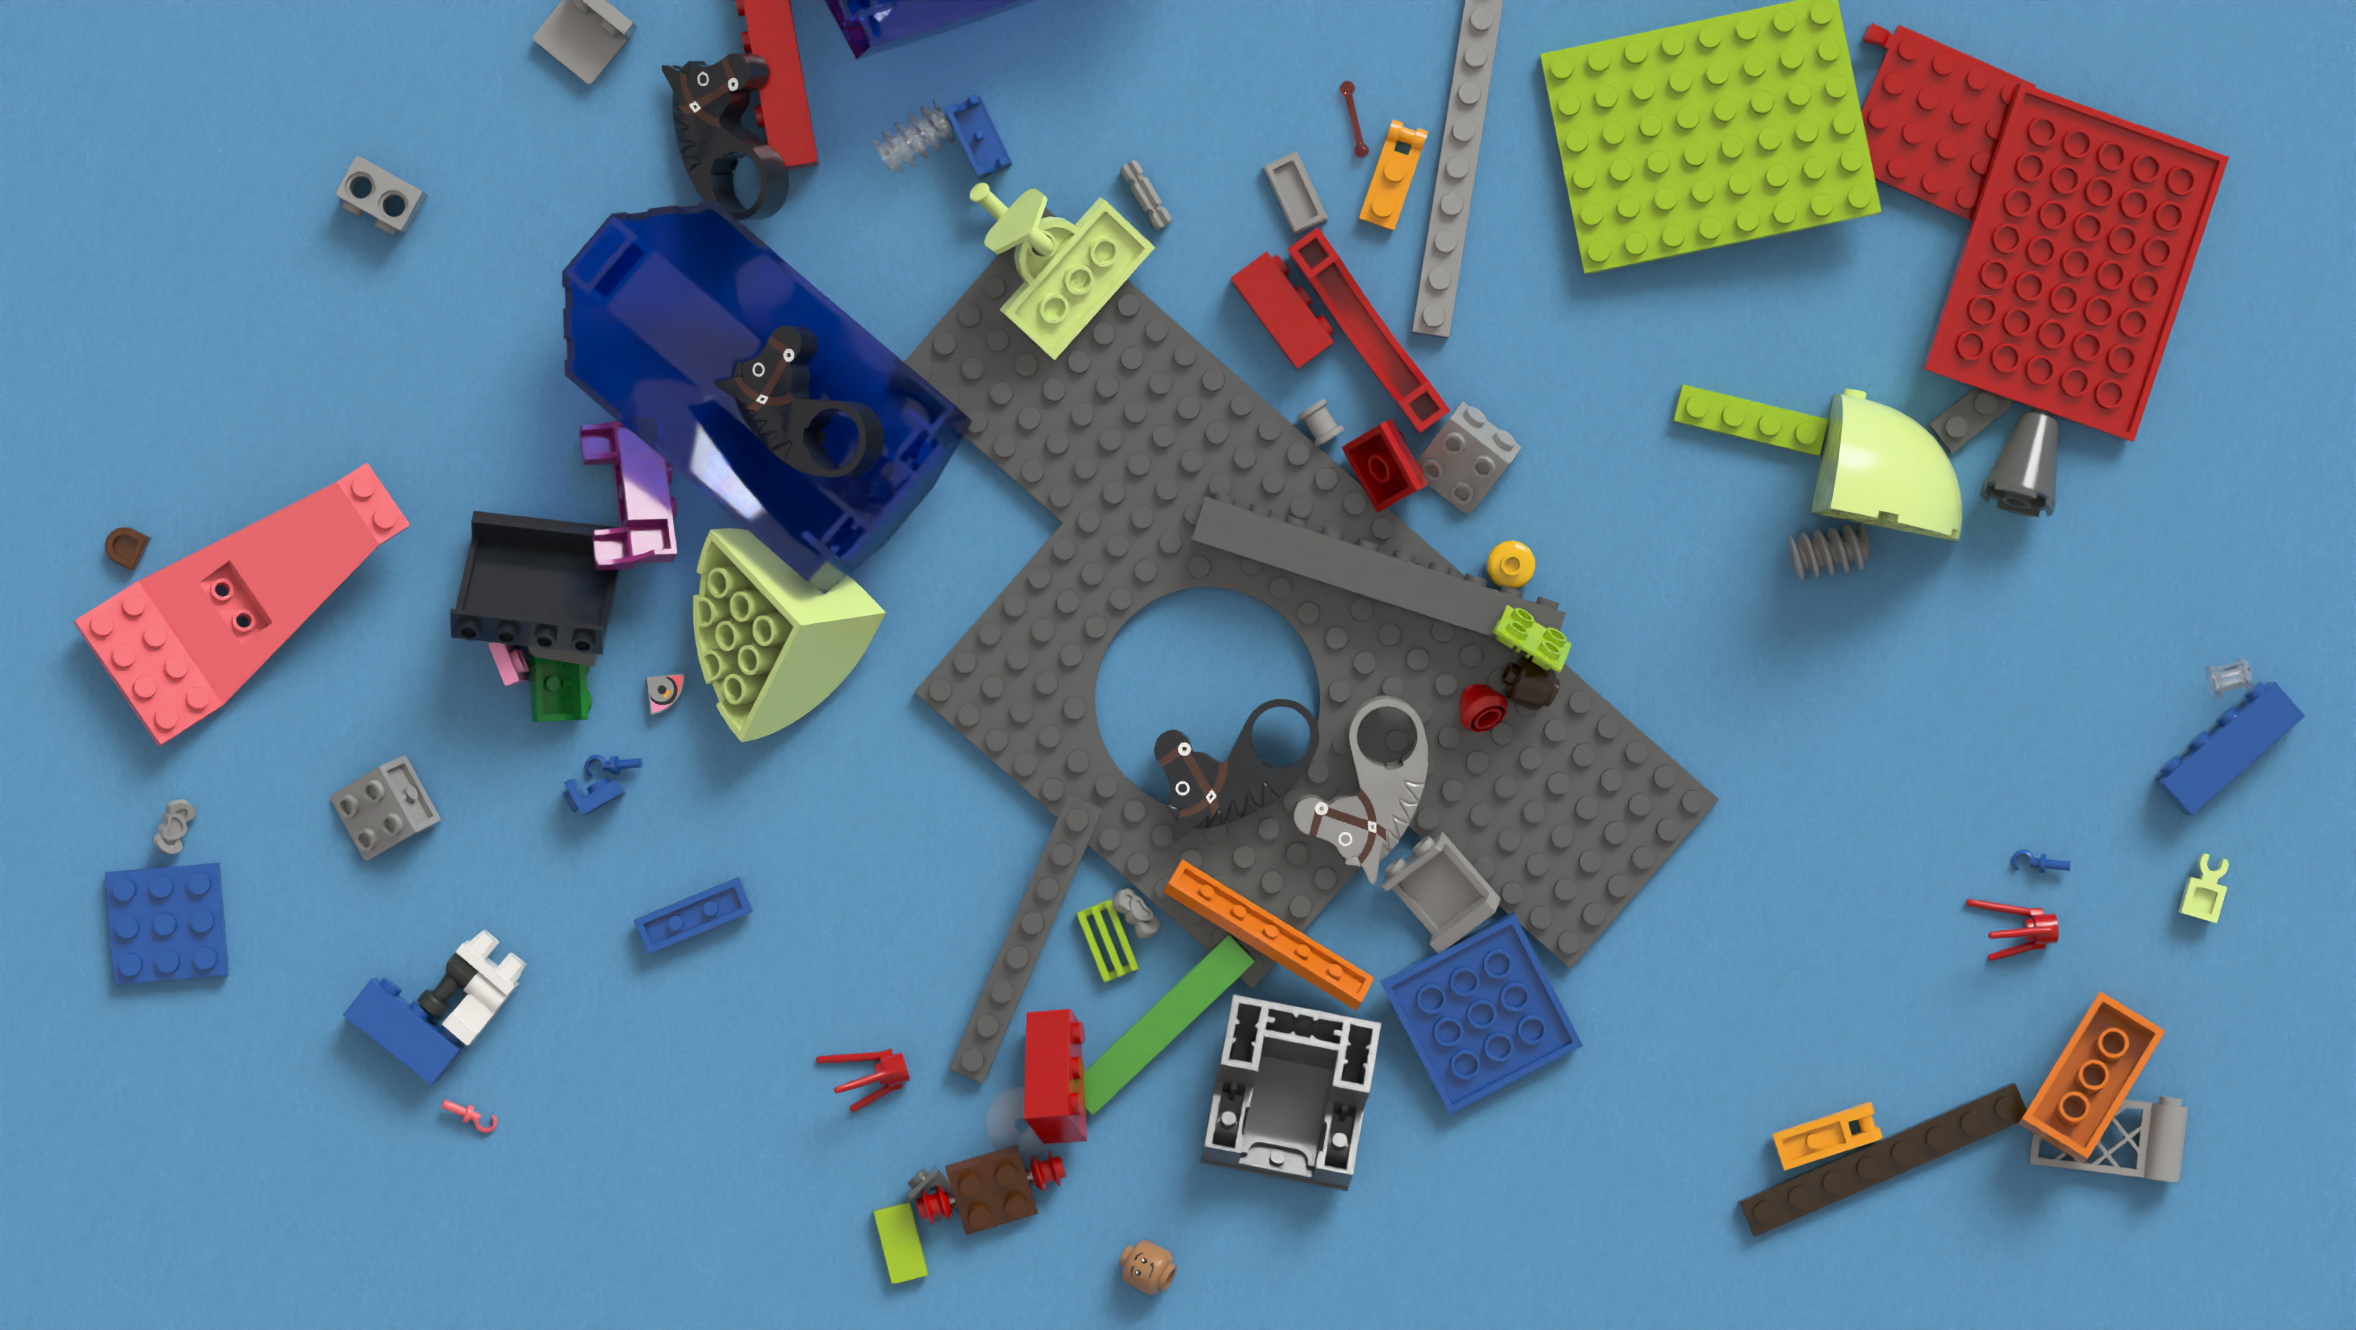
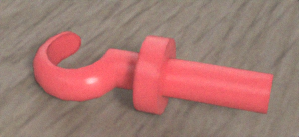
[441,1099,498,1133]

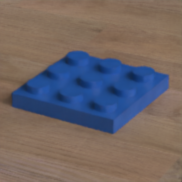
[105,862,229,985]

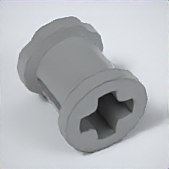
[1297,398,1345,448]

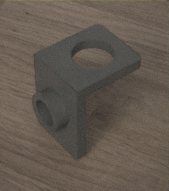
[906,1166,954,1222]

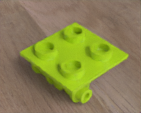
[1491,605,1572,672]

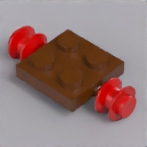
[916,1144,1066,1235]

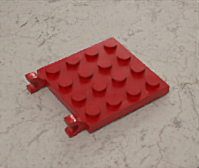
[1861,23,2036,222]

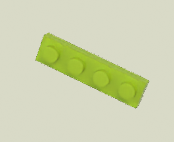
[1673,384,1828,457]

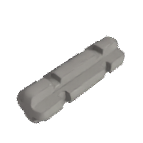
[1120,160,1172,230]

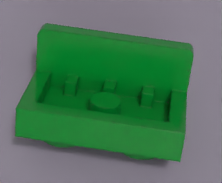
[529,651,592,722]

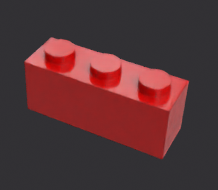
[1230,251,1335,371]

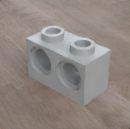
[335,155,428,235]

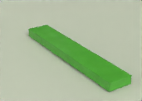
[1083,933,1256,1115]

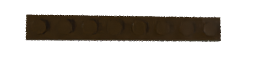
[1738,1082,2027,1237]

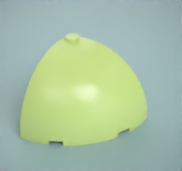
[1811,389,1962,541]
[693,528,886,742]

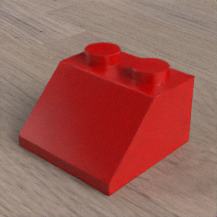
[1341,419,1429,513]

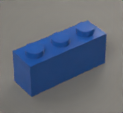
[343,977,464,1085]

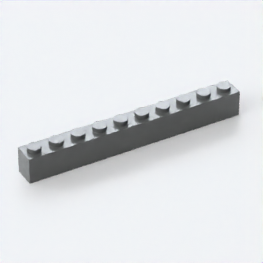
[1191,492,1566,639]

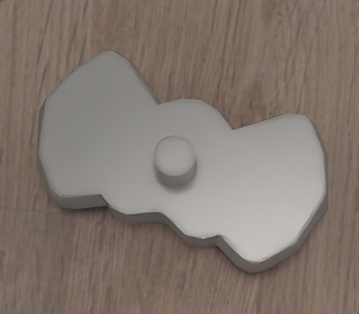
[153,799,196,854]
[1112,888,1160,939]

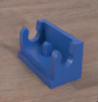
[945,95,1012,180]

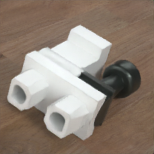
[417,930,527,1046]

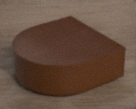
[105,527,151,571]

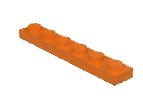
[1163,859,1374,1011]

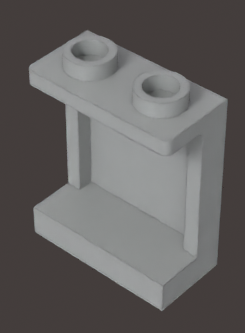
[1381,832,1501,953]

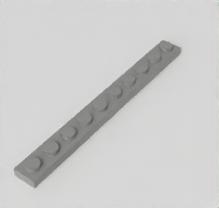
[1412,0,1503,338]

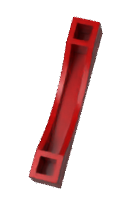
[1286,227,1450,435]

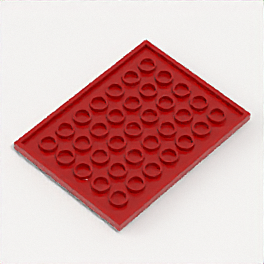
[1922,83,2229,442]

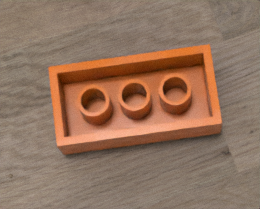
[2018,991,2166,1163]

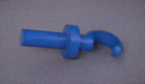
[585,755,642,776]
[2011,850,2071,873]

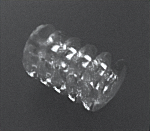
[869,98,954,175]

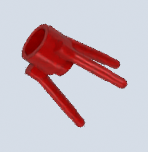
[1966,899,2059,961]
[816,1048,911,1112]

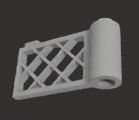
[2029,1089,2189,1182]

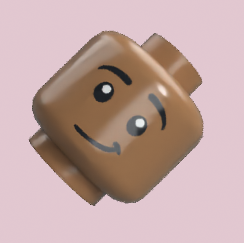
[1119,1240,1177,1296]

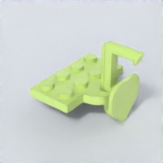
[970,183,1155,360]

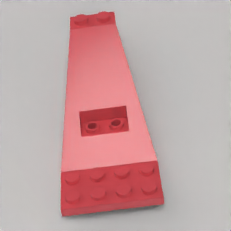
[73,463,410,747]

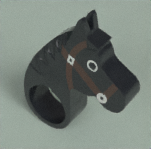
[662,54,789,220]
[715,326,884,477]
[1154,699,1319,841]

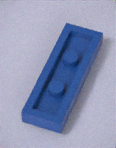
[634,877,753,955]

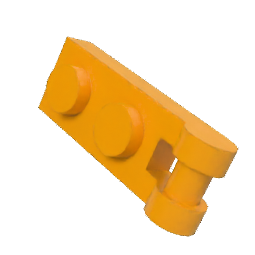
[1359,119,1428,231]
[1771,1102,1883,1170]

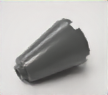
[1980,408,2059,517]

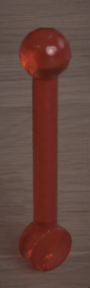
[1340,81,1369,158]

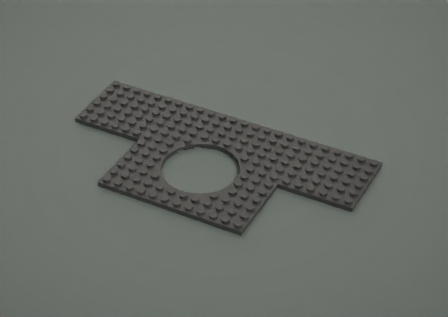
[894,207,1719,989]

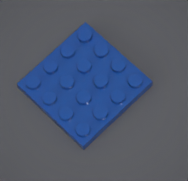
[1380,912,1583,1115]

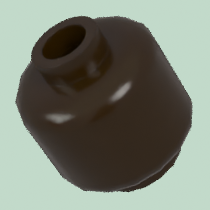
[1501,656,1560,711]

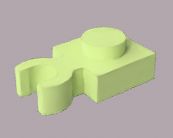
[2178,853,2229,923]

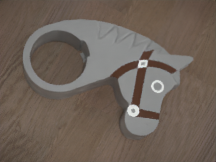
[1293,696,1428,884]

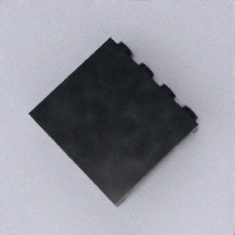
[450,511,620,655]

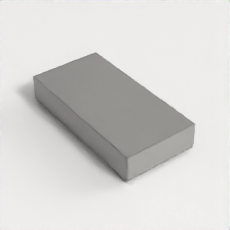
[1262,151,1328,235]

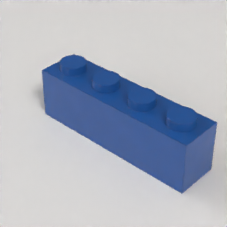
[2156,681,2305,815]

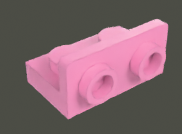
[488,642,530,686]

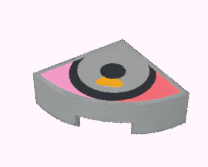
[647,673,685,715]

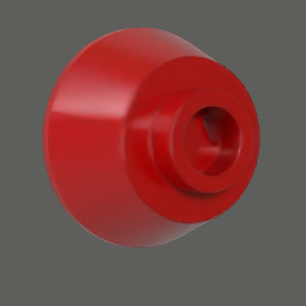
[1458,684,1508,733]

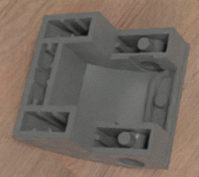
[1200,994,1381,1192]

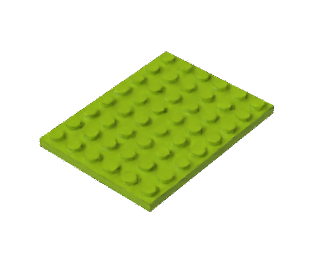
[1540,0,1882,275]

